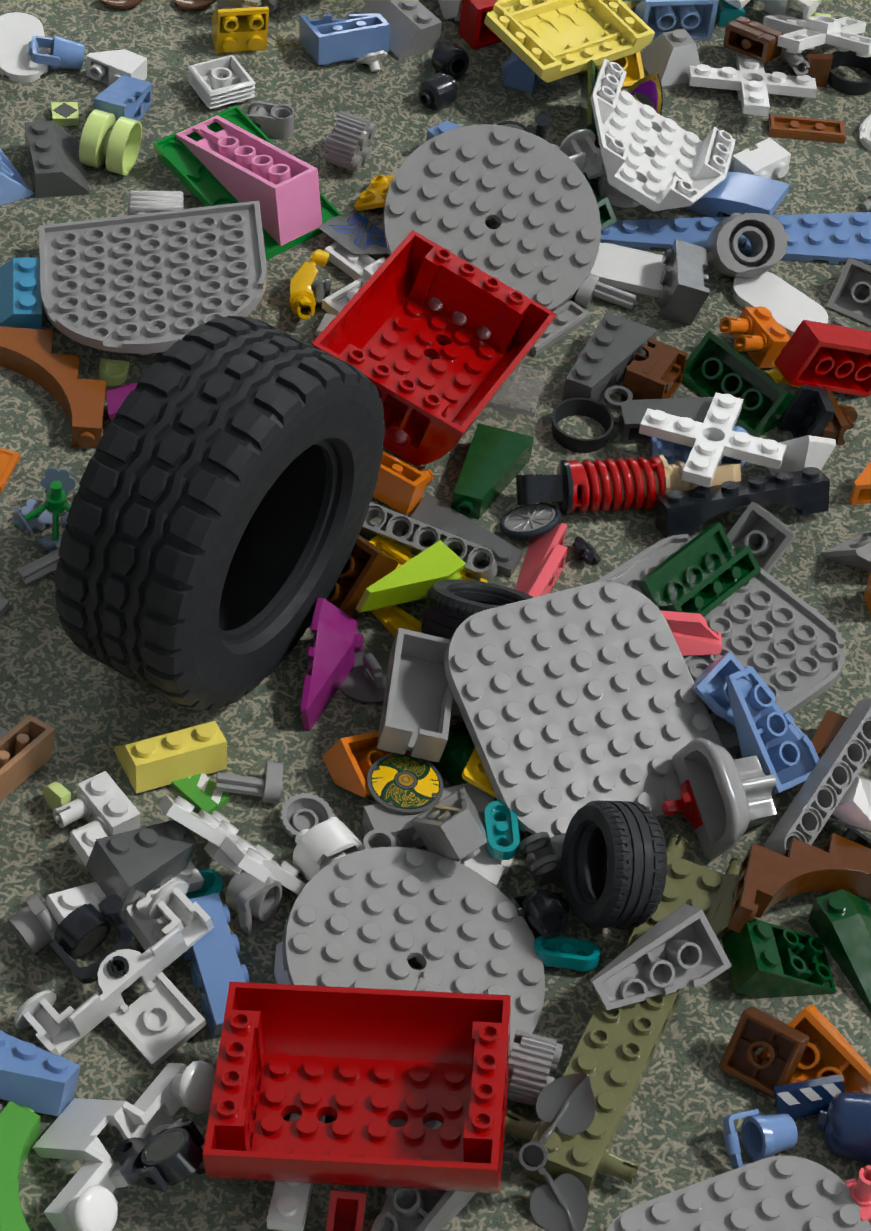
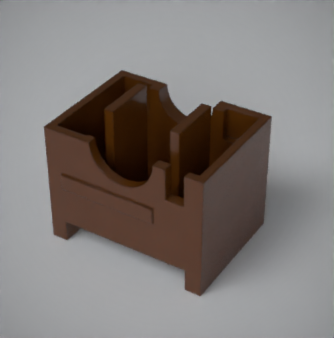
[621,337,688,401]

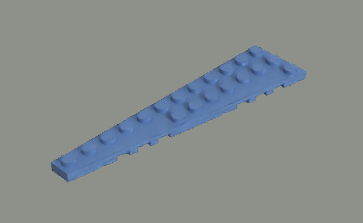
[600,212,871,264]

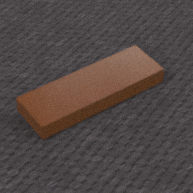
[767,114,846,144]

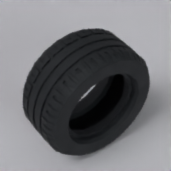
[421,579,534,639]
[561,800,667,928]

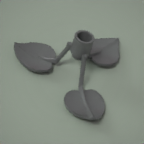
[503,1073,596,1231]

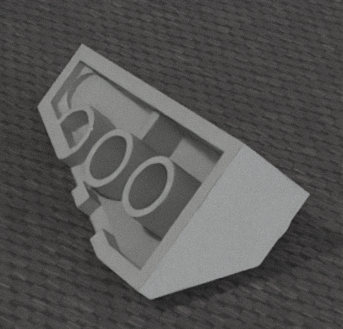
[589,904,732,1010]

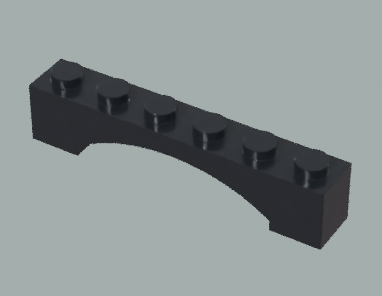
[656,467,830,538]

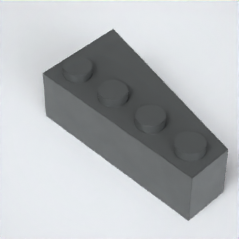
[562,312,658,402]

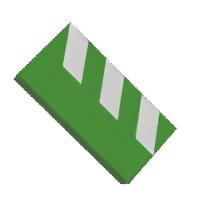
[170,773,230,814]

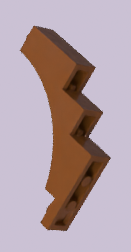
[0,327,106,449]

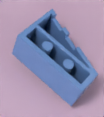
[299,13,390,65]
[94,75,152,121]
[0,1030,81,1117]

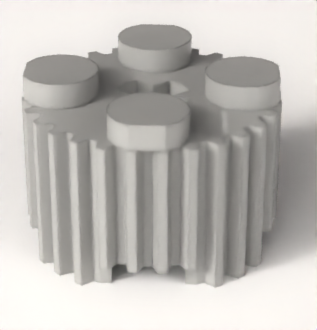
[323,111,377,171]
[507,1030,563,1107]

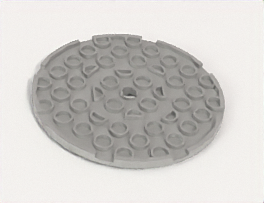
[383,124,601,312]
[282,847,545,1057]

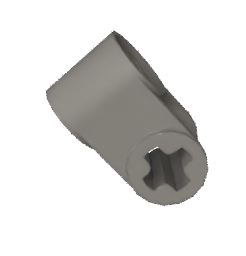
[247,101,294,139]

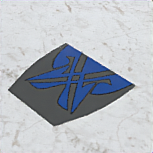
[319,211,388,254]

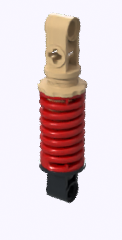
[516,455,741,515]

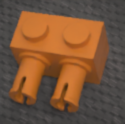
[719,306,790,368]
[372,451,433,515]

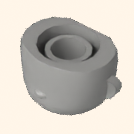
[707,213,790,278]

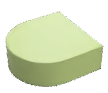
[99,359,129,386]
[43,782,71,810]

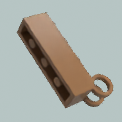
[0,714,55,802]

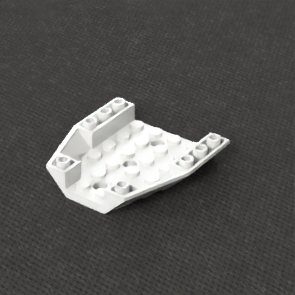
[590,59,736,212]

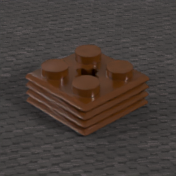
[718,1007,810,1099]

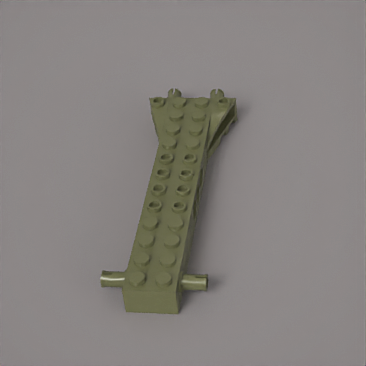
[505,834,744,1197]

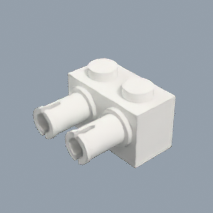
[52,771,141,836]

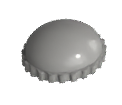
[279,793,334,839]

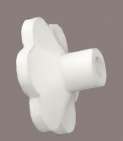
[356,50,388,73]

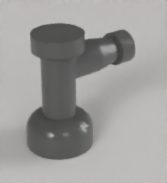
[292,271,332,309]

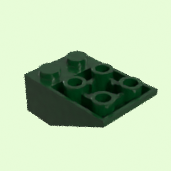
[721,919,836,999]

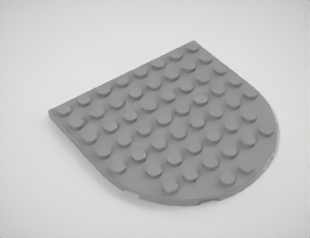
[39,201,268,355]

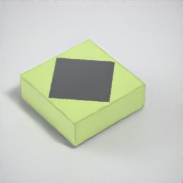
[51,102,79,126]

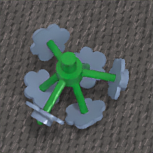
[12,467,76,551]

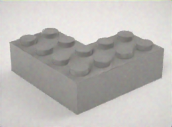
[376,628,462,763]

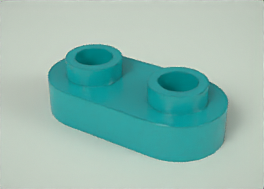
[483,800,520,860]
[534,935,600,972]

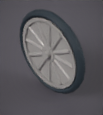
[500,503,561,538]

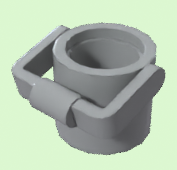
[225,870,282,936]
[8,891,59,955]

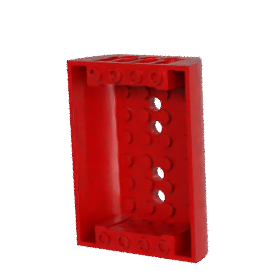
[311,230,557,466]
[203,982,511,1193]

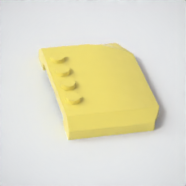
[484,0,655,83]

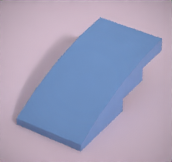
[683,172,790,217]

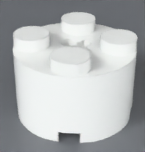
[293,817,367,882]

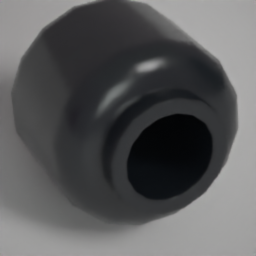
[431,42,469,79]
[419,72,458,111]

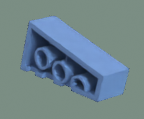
[182,893,249,1037]

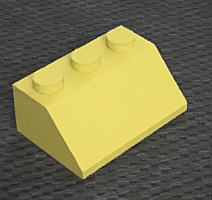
[114,721,227,794]

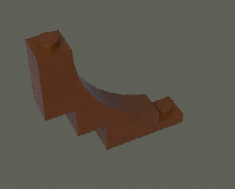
[727,833,871,933]

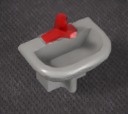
[661,738,777,860]

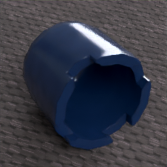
[817,1092,871,1164]

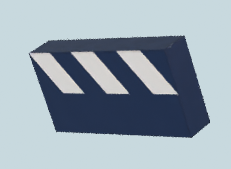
[774,1074,845,1119]

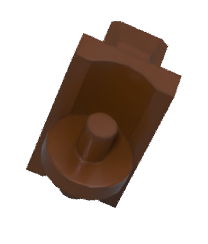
[820,391,858,446]

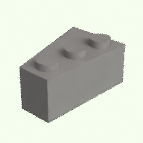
[410,786,487,861]

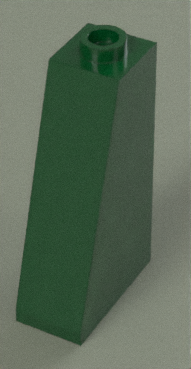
[451,423,534,519]

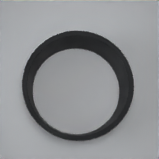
[827,50,871,95]
[552,397,614,453]

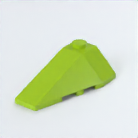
[355,540,466,613]

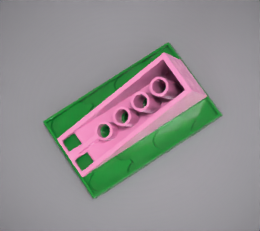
[153,105,343,260]

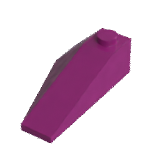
[300,598,364,731]

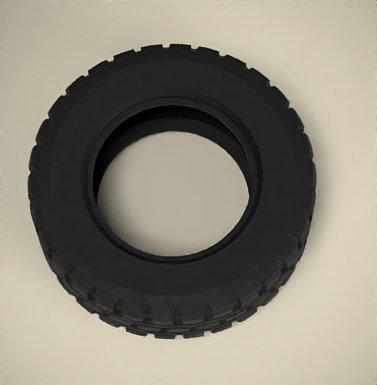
[55,315,385,711]

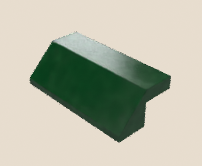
[637,522,761,617]

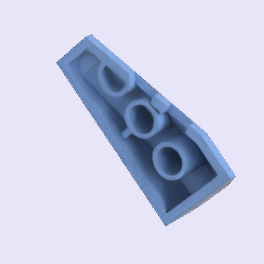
[693,651,805,736]
[725,666,820,796]

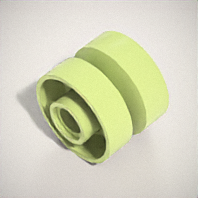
[79,109,142,176]

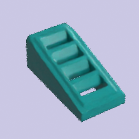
[716,0,745,26]

